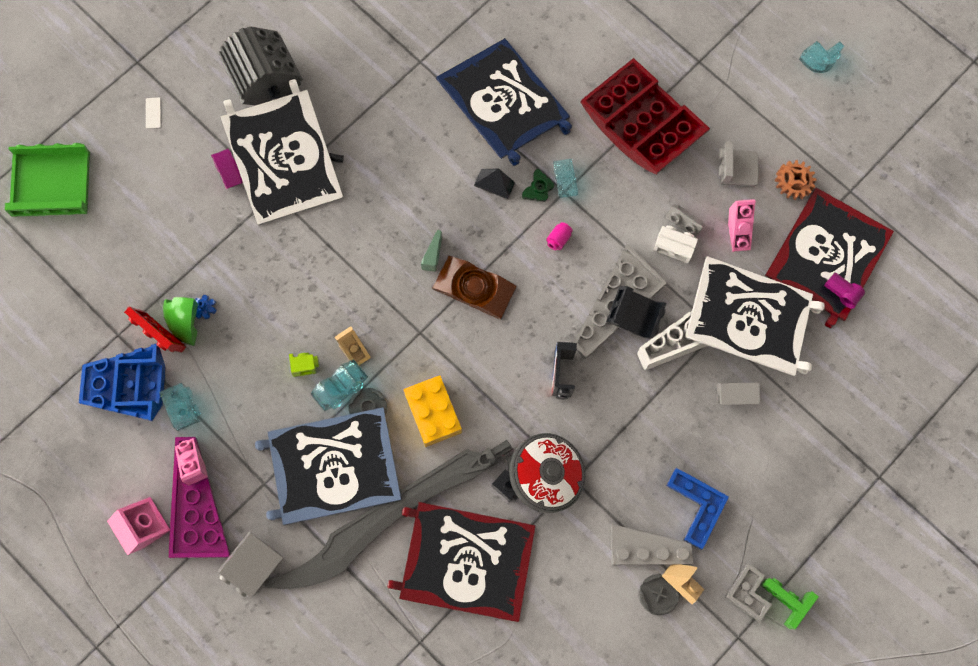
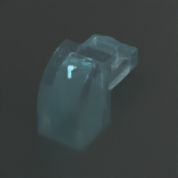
[799,41,844,73]

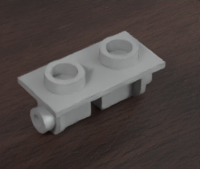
[665,204,705,238]

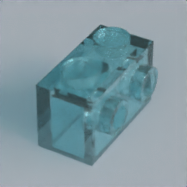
[159,383,201,431]

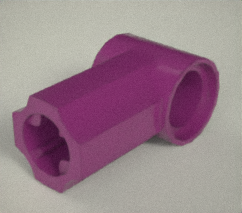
[824,272,865,309]

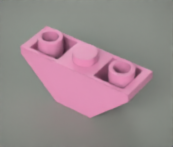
[728,199,756,252]
[175,438,208,485]

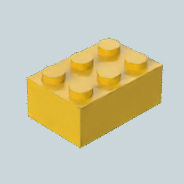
[404,375,462,447]

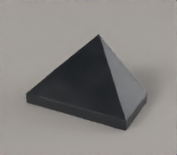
[474,168,515,199]

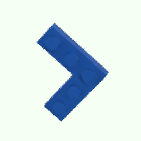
[666,468,729,550]

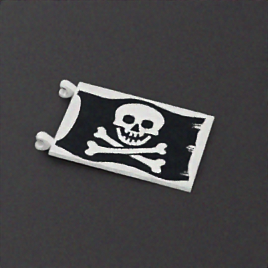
[220,79,343,225]
[685,256,825,376]

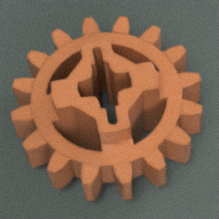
[775,160,817,200]

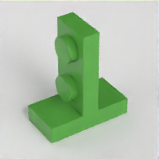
[760,578,819,629]

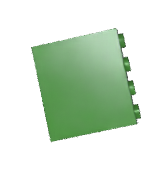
[5,143,90,217]

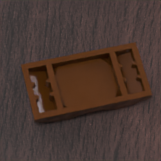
[432,255,517,320]

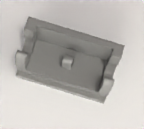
[716,383,760,405]

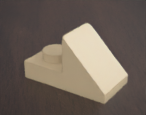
[335,326,371,368]
[662,564,705,604]

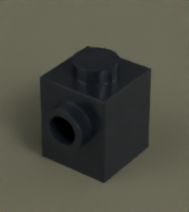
[492,469,518,502]

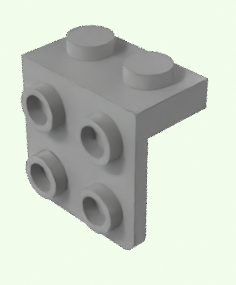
[719,142,758,186]

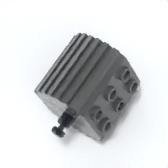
[219,26,303,106]

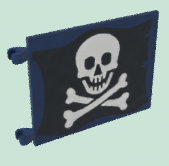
[436,38,572,166]

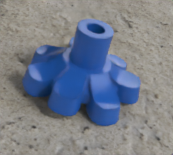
[195,295,217,319]

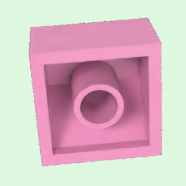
[107,497,170,555]

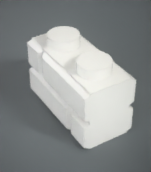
[653,226,698,263]

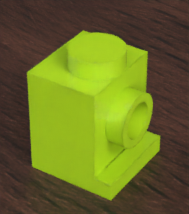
[289,353,319,377]

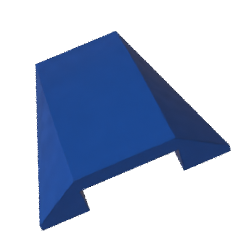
[79,343,166,421]

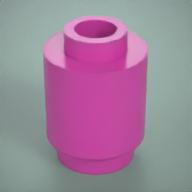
[546,222,573,250]

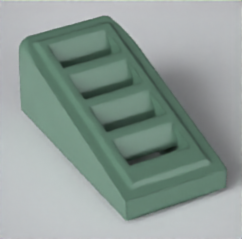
[421,230,442,272]

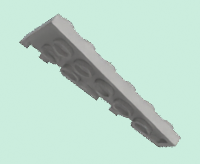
[573,244,667,359]

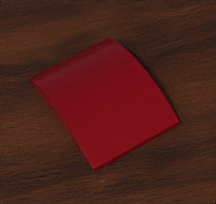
[580,58,710,175]

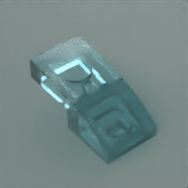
[553,159,578,198]

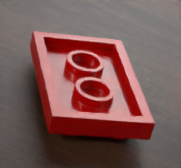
[124,306,186,353]

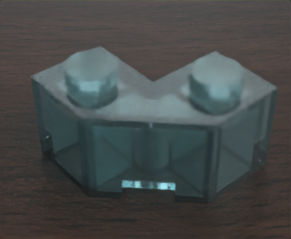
[310,359,368,411]

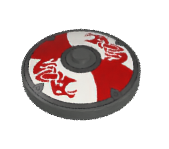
[509,433,586,513]

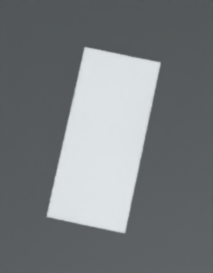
[146,97,161,128]

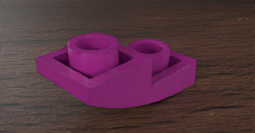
[211,149,243,189]

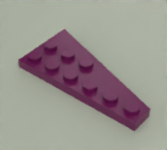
[168,437,230,558]

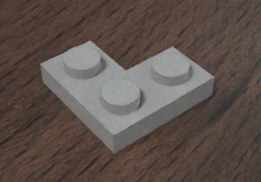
[725,564,772,622]

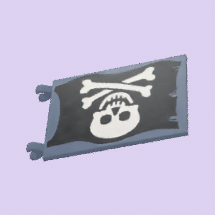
[255,407,401,525]

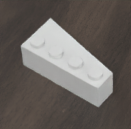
[637,311,708,371]

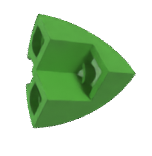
[163,297,198,346]

